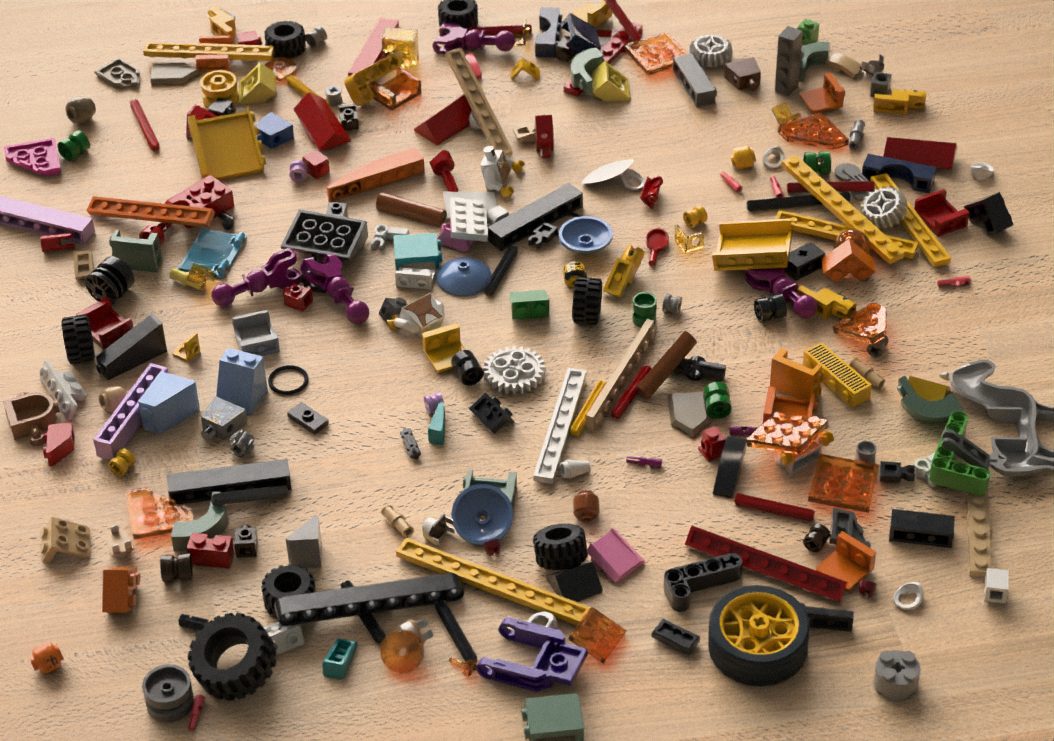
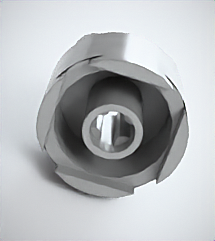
[874,650,921,702]

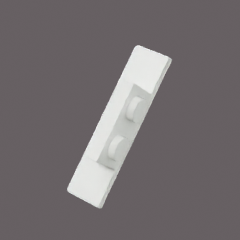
[39,360,87,420]

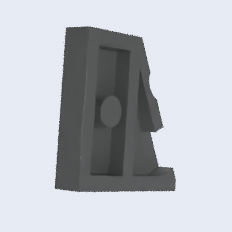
[829,508,871,548]

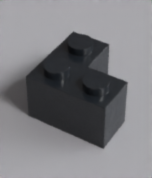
[964,192,1014,236]

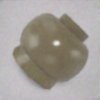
[65,96,96,125]

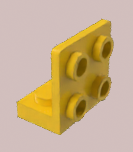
[422,323,466,373]

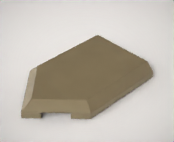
[94,57,140,87]
[150,63,201,86]
[668,392,711,438]

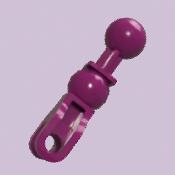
[432,23,515,54]
[212,248,301,307]
[300,254,370,324]
[744,268,818,319]

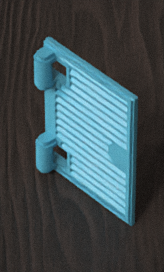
[178,229,247,278]

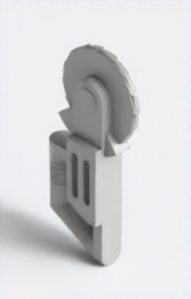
[835,163,875,199]

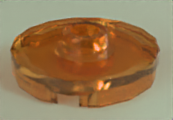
[265,57,297,81]
[380,629,424,674]

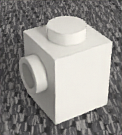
[984,568,1009,604]

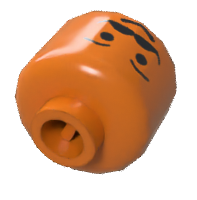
[29,642,64,674]

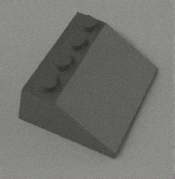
[281,209,368,261]

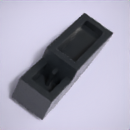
[713,436,747,498]

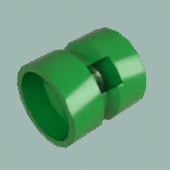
[57,130,90,161]
[803,151,831,174]
[632,292,657,327]
[704,382,732,419]

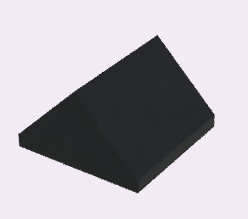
[546,561,603,602]

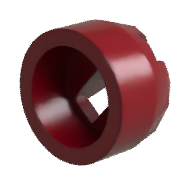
[483,539,501,556]
[859,580,877,597]

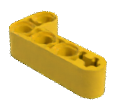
[344,54,401,106]

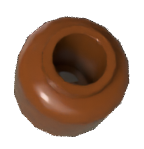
[573,490,600,522]

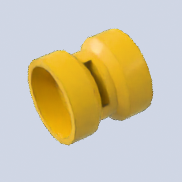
[683,205,708,228]
[108,448,136,476]

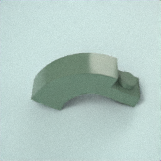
[799,42,830,82]

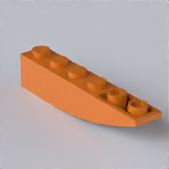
[327,147,425,202]

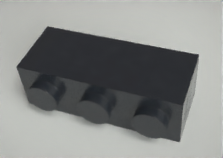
[889,509,955,548]

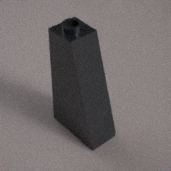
[96,314,167,380]

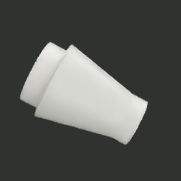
[559,460,591,480]

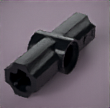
[672,356,726,381]

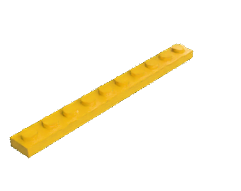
[781,155,905,265]
[396,538,592,628]

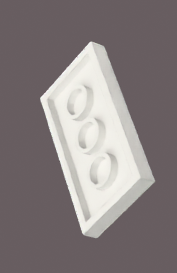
[450,198,488,242]

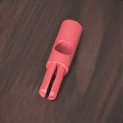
[720,171,743,192]
[770,176,784,198]
[937,276,971,287]
[187,694,205,731]

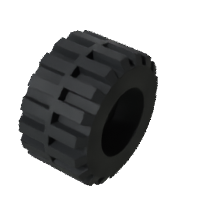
[438,0,478,33]
[264,20,306,60]
[572,276,602,325]
[61,314,95,364]
[533,523,588,570]
[261,564,316,619]

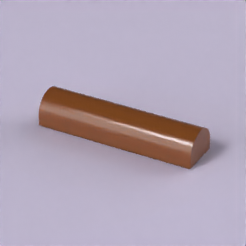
[376,192,447,227]
[637,331,697,400]

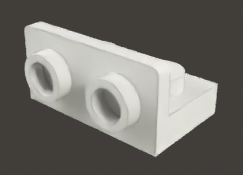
[395,267,436,290]
[264,622,305,655]

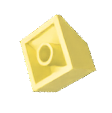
[591,61,631,101]
[239,63,276,104]

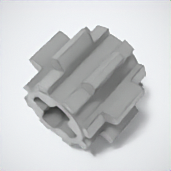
[229,430,255,456]

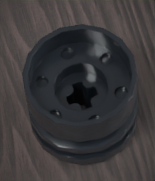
[85,256,135,305]

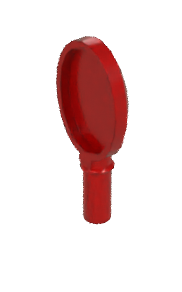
[646,228,669,266]

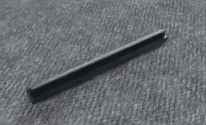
[746,192,851,211]

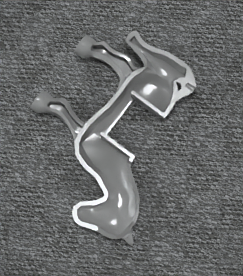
[939,360,1054,477]

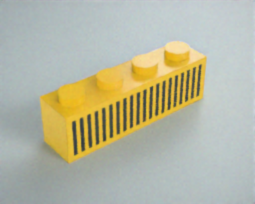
[802,342,872,408]

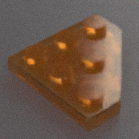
[778,112,849,150]
[833,303,887,345]
[126,487,194,540]

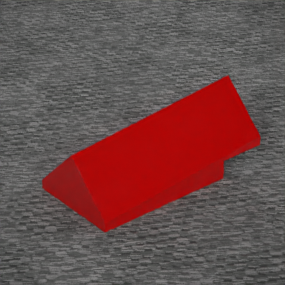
[294,92,351,151]
[414,94,472,145]
[883,137,958,170]

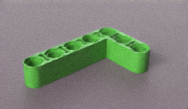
[929,411,990,495]

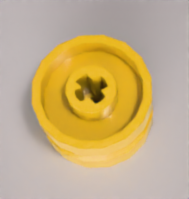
[200,70,239,108]

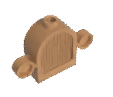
[3,392,60,446]

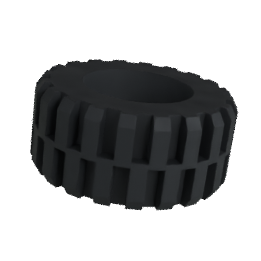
[188,613,277,701]

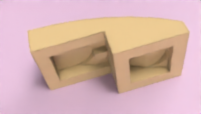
[825,53,862,79]
[513,123,536,142]
[74,250,94,279]

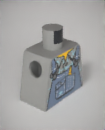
[201,396,247,440]

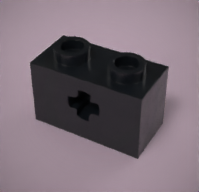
[784,242,825,281]

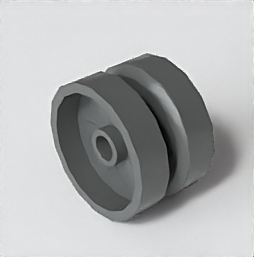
[142,664,194,722]

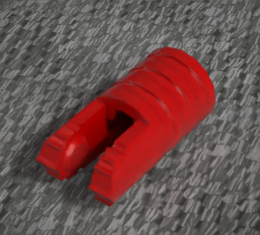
[41,233,75,252]

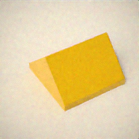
[903,376,951,401]

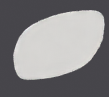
[582,159,634,184]

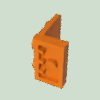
[816,531,876,592]

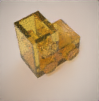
[382,27,419,68]

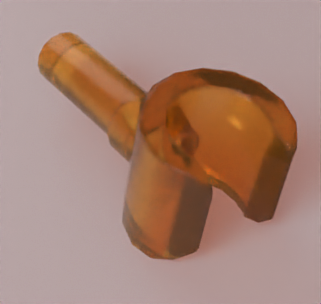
[449,657,477,677]

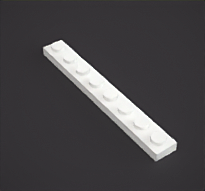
[533,368,587,484]

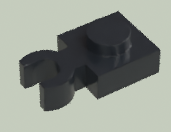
[528,221,558,249]
[880,461,915,483]

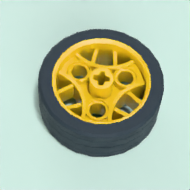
[708,585,810,686]

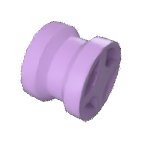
[290,160,307,182]
[424,392,444,414]

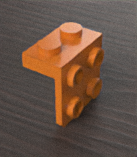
[799,72,846,113]

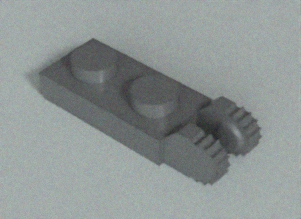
[941,429,990,471]

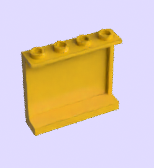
[188,105,266,180]
[712,219,793,271]

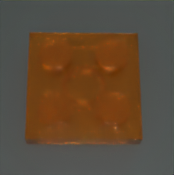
[568,606,627,664]

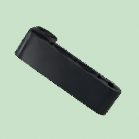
[664,553,743,612]

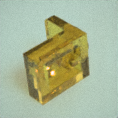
[187,263,216,285]

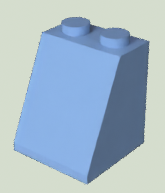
[216,348,268,415]
[138,371,200,434]

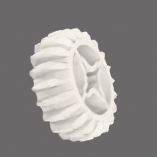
[689,34,733,69]
[859,186,908,230]

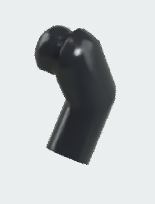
[218,210,235,230]

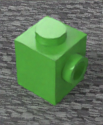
[797,19,819,46]

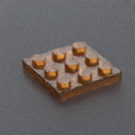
[624,32,688,75]
[746,412,829,454]
[808,454,879,513]

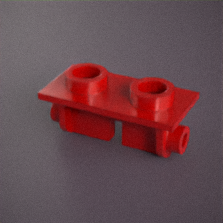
[640,176,663,209]

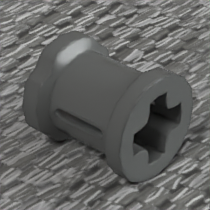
[866,332,889,357]

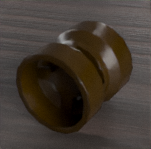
[803,523,830,553]

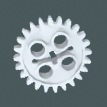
[483,346,545,395]

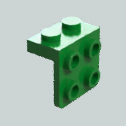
[510,290,550,319]

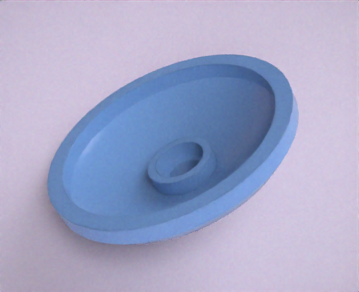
[559,216,613,254]
[437,257,491,296]
[451,484,513,545]

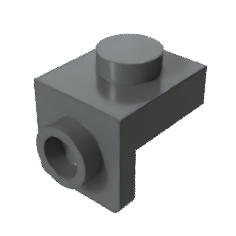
[379,297,408,322]

